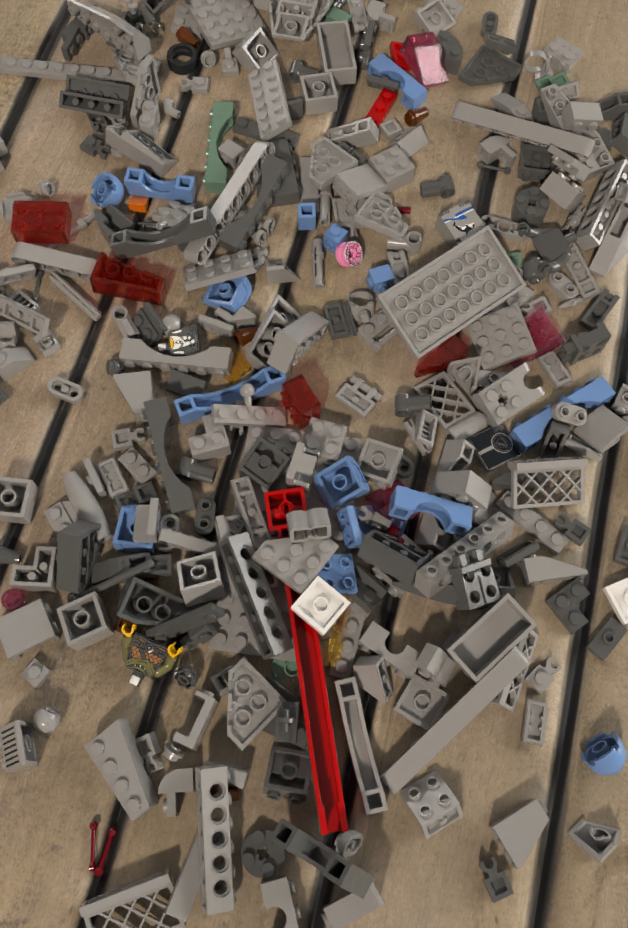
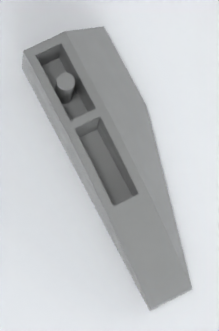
[67,0,151,61]
[540,84,615,184]
[589,202,628,278]

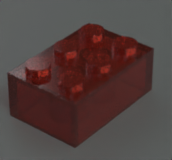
[11,201,72,244]

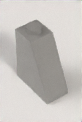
[113,371,155,422]
[489,799,549,869]
[321,882,384,928]

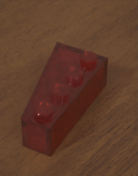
[89,252,167,306]

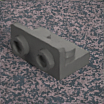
[348,564,388,613]

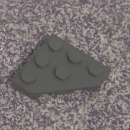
[458,45,523,86]

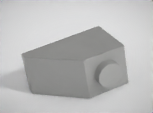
[0,347,36,381]
[353,655,393,703]

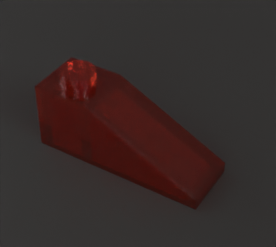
[414,334,470,378]

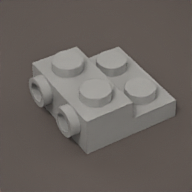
[412,0,457,41]
[540,37,585,75]
[547,144,592,182]
[357,438,404,490]

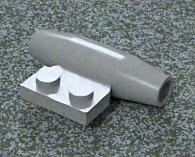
[44,471,112,544]

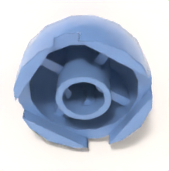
[90,172,124,208]
[581,732,627,776]

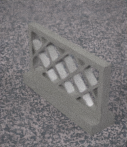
[508,456,588,509]
[214,514,279,599]
[79,868,186,928]

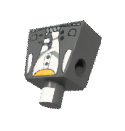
[158,324,201,356]

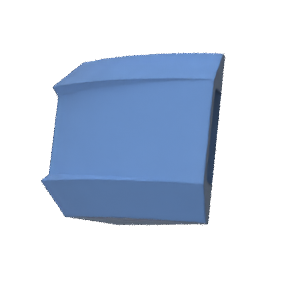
[201,276,252,313]
[314,455,370,510]
[112,505,161,555]

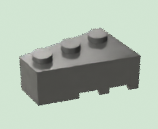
[357,529,434,586]

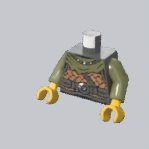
[121,621,184,687]

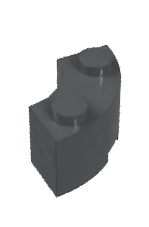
[432,30,462,76]

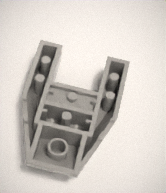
[268,0,335,42]

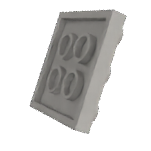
[467,303,537,371]

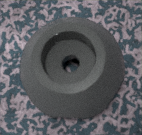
[173,665,198,690]

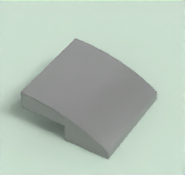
[573,405,628,453]

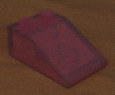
[400,32,448,87]
[510,308,564,368]

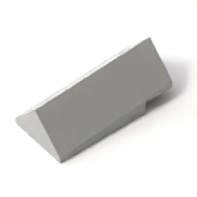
[105,125,178,179]
[245,294,302,370]

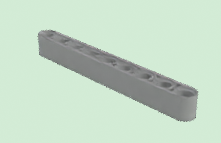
[451,101,596,159]
[184,141,275,265]
[379,645,531,795]

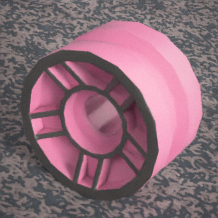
[335,241,363,267]

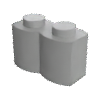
[139,100,161,141]
[286,508,331,543]
[415,643,457,688]

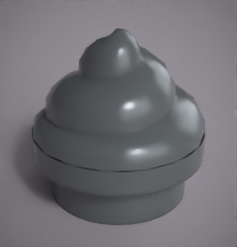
[106,358,126,377]

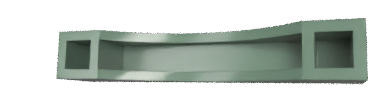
[203,101,235,194]

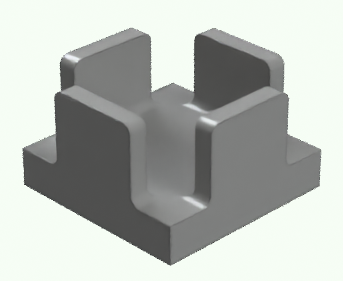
[286,442,320,494]

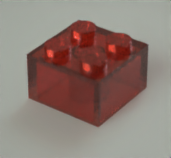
[280,374,321,430]

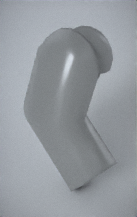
[162,97,181,119]

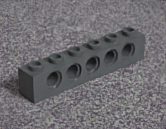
[218,532,294,660]

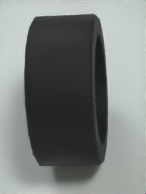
[167,43,198,75]

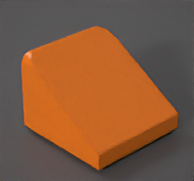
[128,196,150,213]

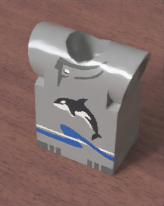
[435,200,485,249]

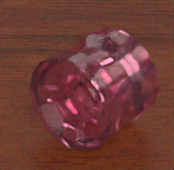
[1,589,26,612]

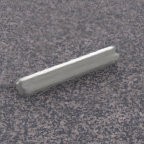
[49,272,102,321]

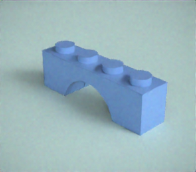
[367,53,428,110]
[124,167,197,203]
[388,485,473,537]

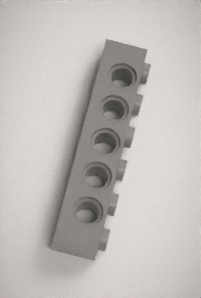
[575,158,628,251]
[414,511,515,599]
[195,764,237,916]

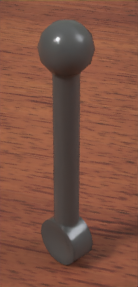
[477,162,511,175]
[31,271,43,303]

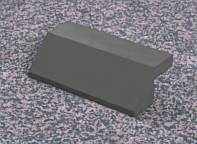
[59,74,132,119]

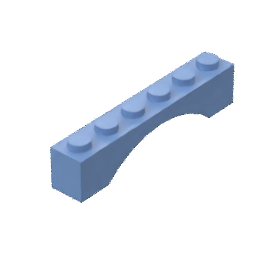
[173,366,287,426]
[509,376,616,454]

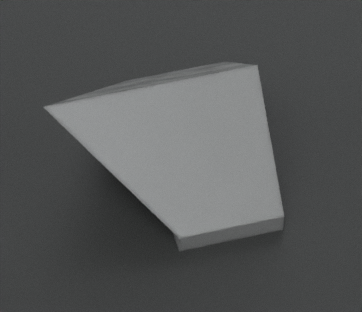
[264,258,302,284]
[446,356,481,397]
[567,818,621,863]

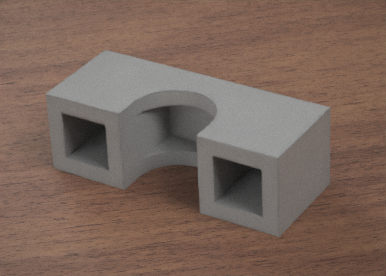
[358,621,421,680]
[260,875,301,928]

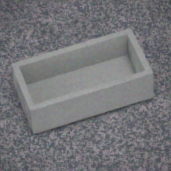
[316,20,357,85]
[443,593,538,683]

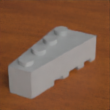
[267,311,330,374]
[84,717,159,822]

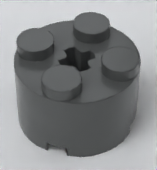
[511,186,550,228]

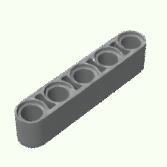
[11,241,101,282]

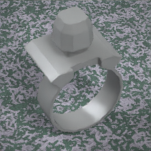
[523,50,553,81]
[348,291,374,323]

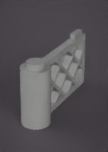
[413,371,488,440]

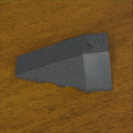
[116,577,200,626]

